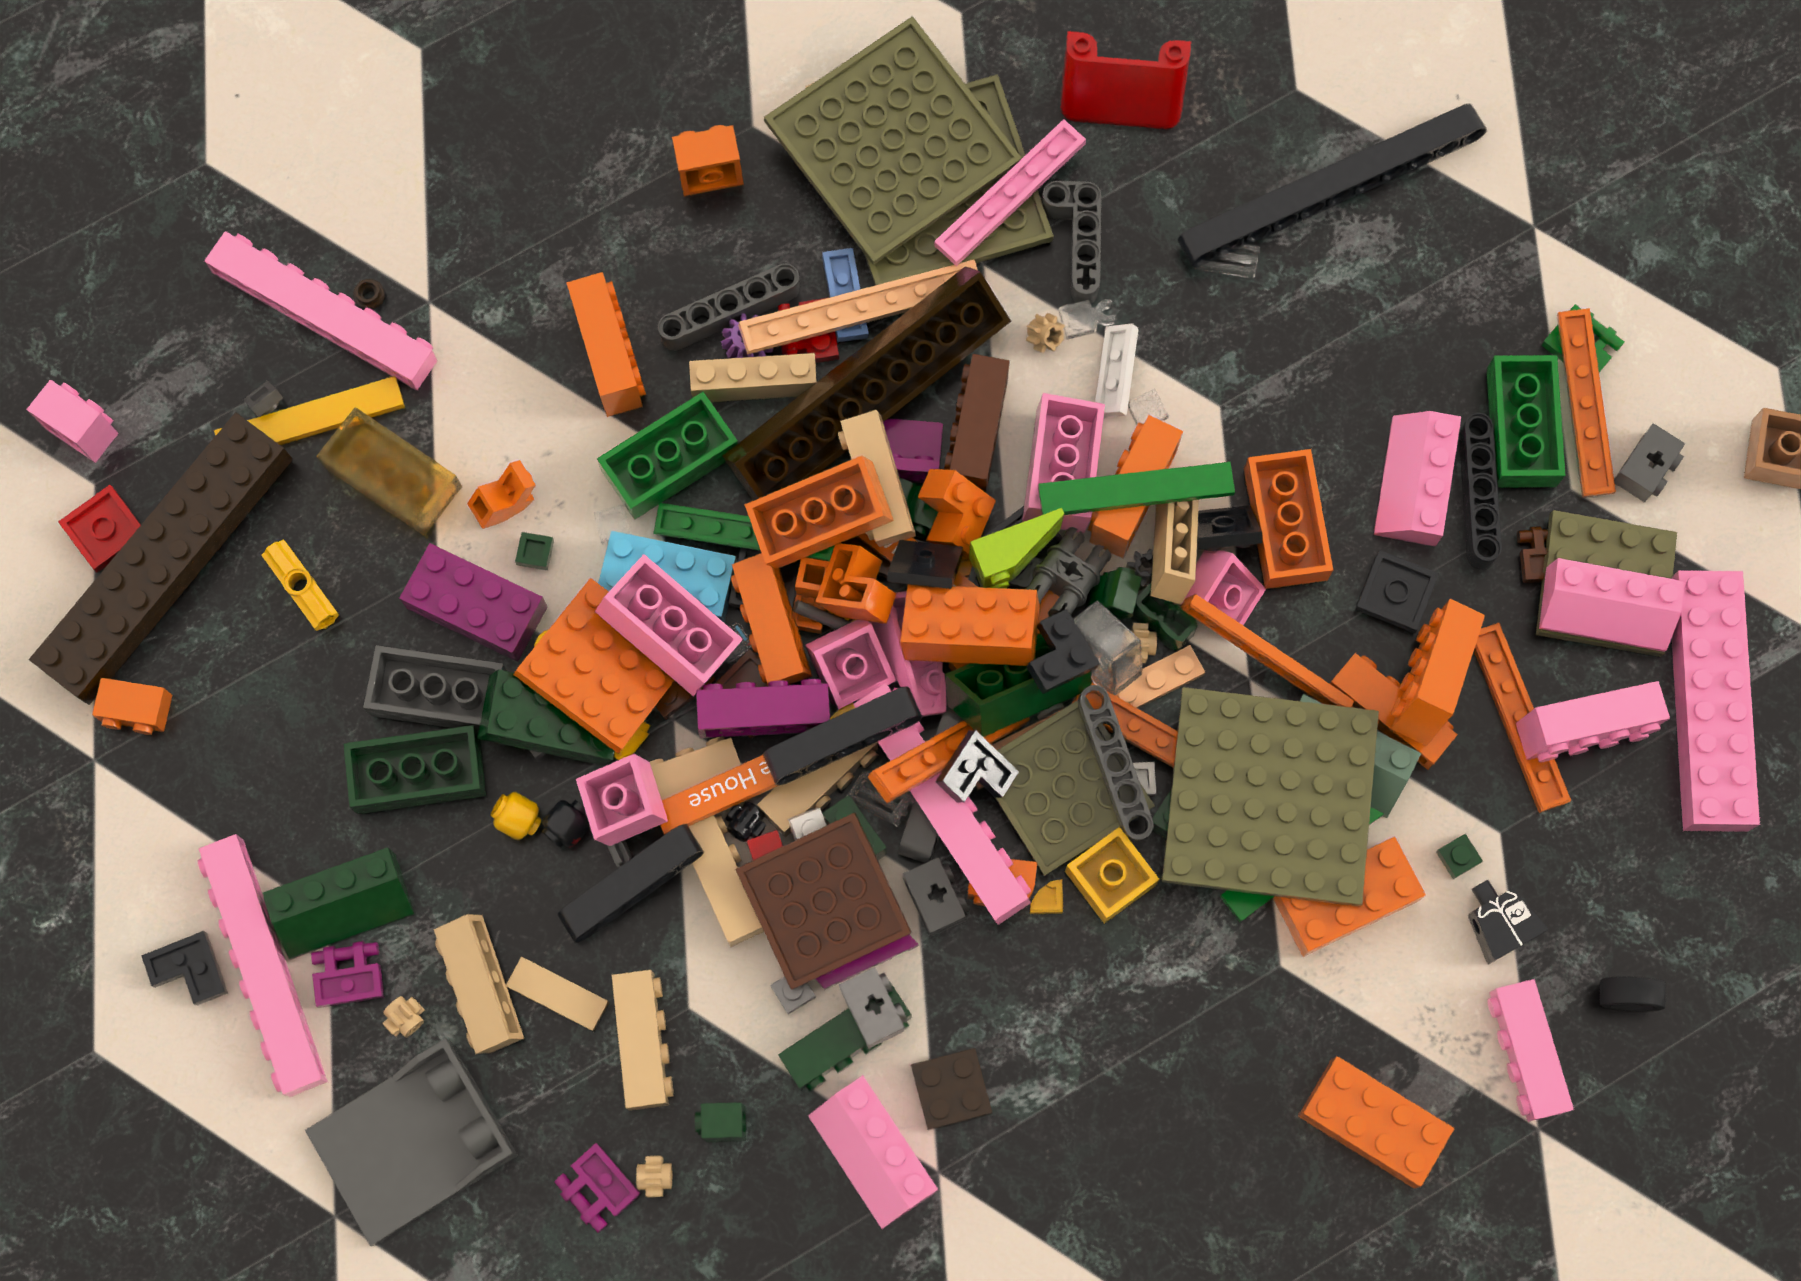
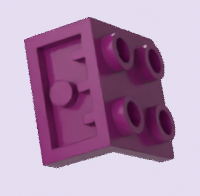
[883,419,943,483]

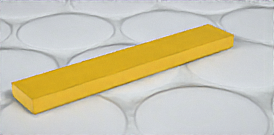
[214,376,405,445]

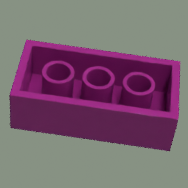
[399,543,548,662]
[696,679,830,739]

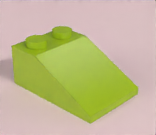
[969,508,1064,589]

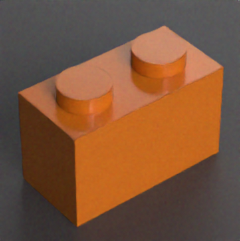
[92,678,172,735]

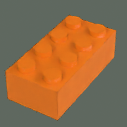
[566,272,646,417]
[1087,415,1183,558]
[1244,449,1333,589]
[745,455,894,569]
[900,584,1040,666]
[1391,599,1485,746]
[1273,836,1426,957]
[1298,1056,1454,1189]

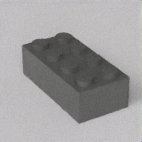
[363,645,507,732]

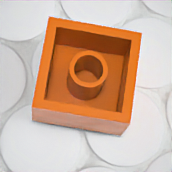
[672,125,744,196]

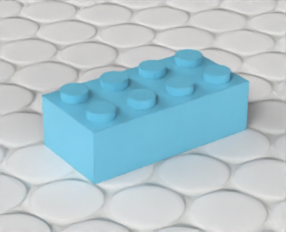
[598,531,737,623]

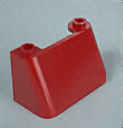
[1060,31,1191,129]

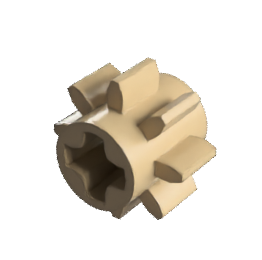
[1026,313,1065,353]
[1122,623,1157,663]
[383,996,425,1038]
[636,1156,672,1197]

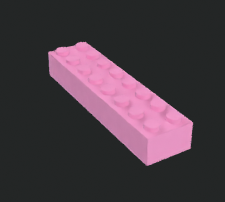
[1672,571,1760,832]

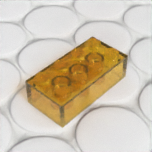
[317,407,462,536]

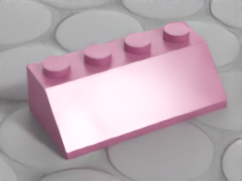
[1373,411,1461,547]
[1539,558,1685,652]
[808,1076,938,1229]

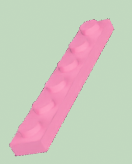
[934,120,1086,266]

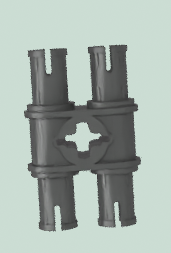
[1026,527,1112,617]

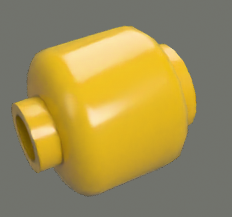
[490,792,542,840]

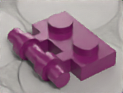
[311,941,384,1008]
[554,1143,641,1233]

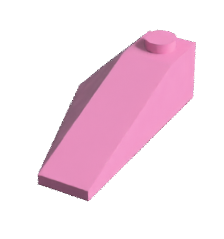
[870,591,946,717]

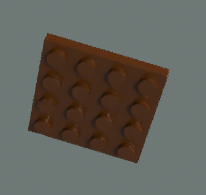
[735,812,912,990]

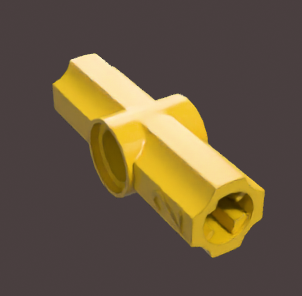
[261,539,339,631]

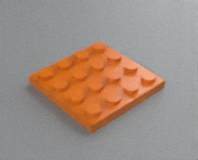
[513,578,675,754]

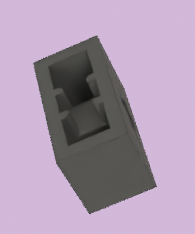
[1614,423,1686,503]
[903,857,969,937]

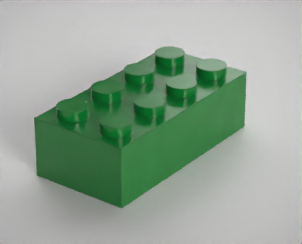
[1487,355,1565,487]
[597,391,738,520]

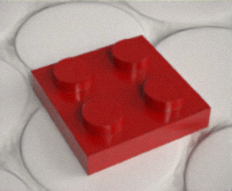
[58,485,141,573]

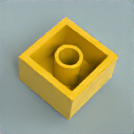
[1065,827,1160,924]

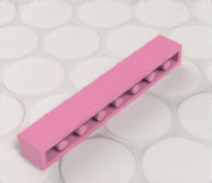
[204,231,437,391]
[853,683,1032,925]
[198,834,328,1097]

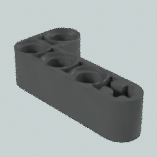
[1042,181,1101,306]

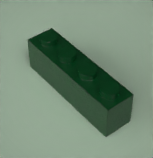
[778,981,912,1092]

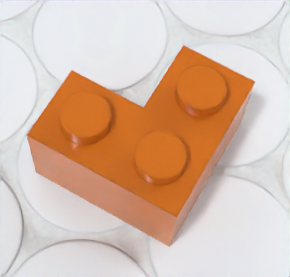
[918,469,996,557]
[815,543,897,624]

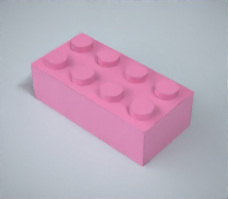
[1022,393,1105,533]
[595,554,743,697]
[1516,681,1670,762]

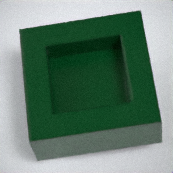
[515,532,554,571]
[1436,833,1483,879]

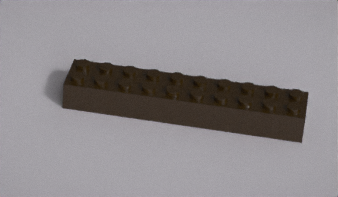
[722,266,1011,501]
[29,412,293,705]

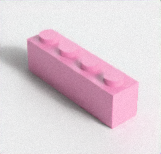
[1488,979,1574,1122]

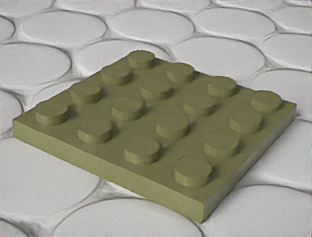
[1536,510,1677,657]
[995,696,1155,876]

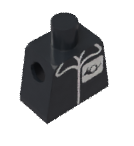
[1468,880,1548,965]

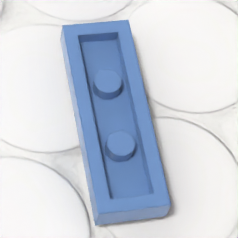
[822,248,868,342]

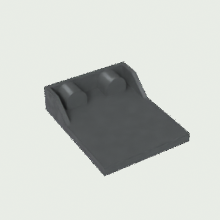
[305,1038,518,1247]

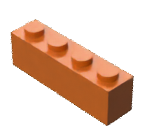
[731,553,812,685]
[1330,653,1458,770]

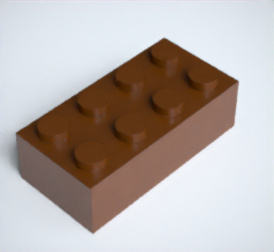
[944,354,1010,493]

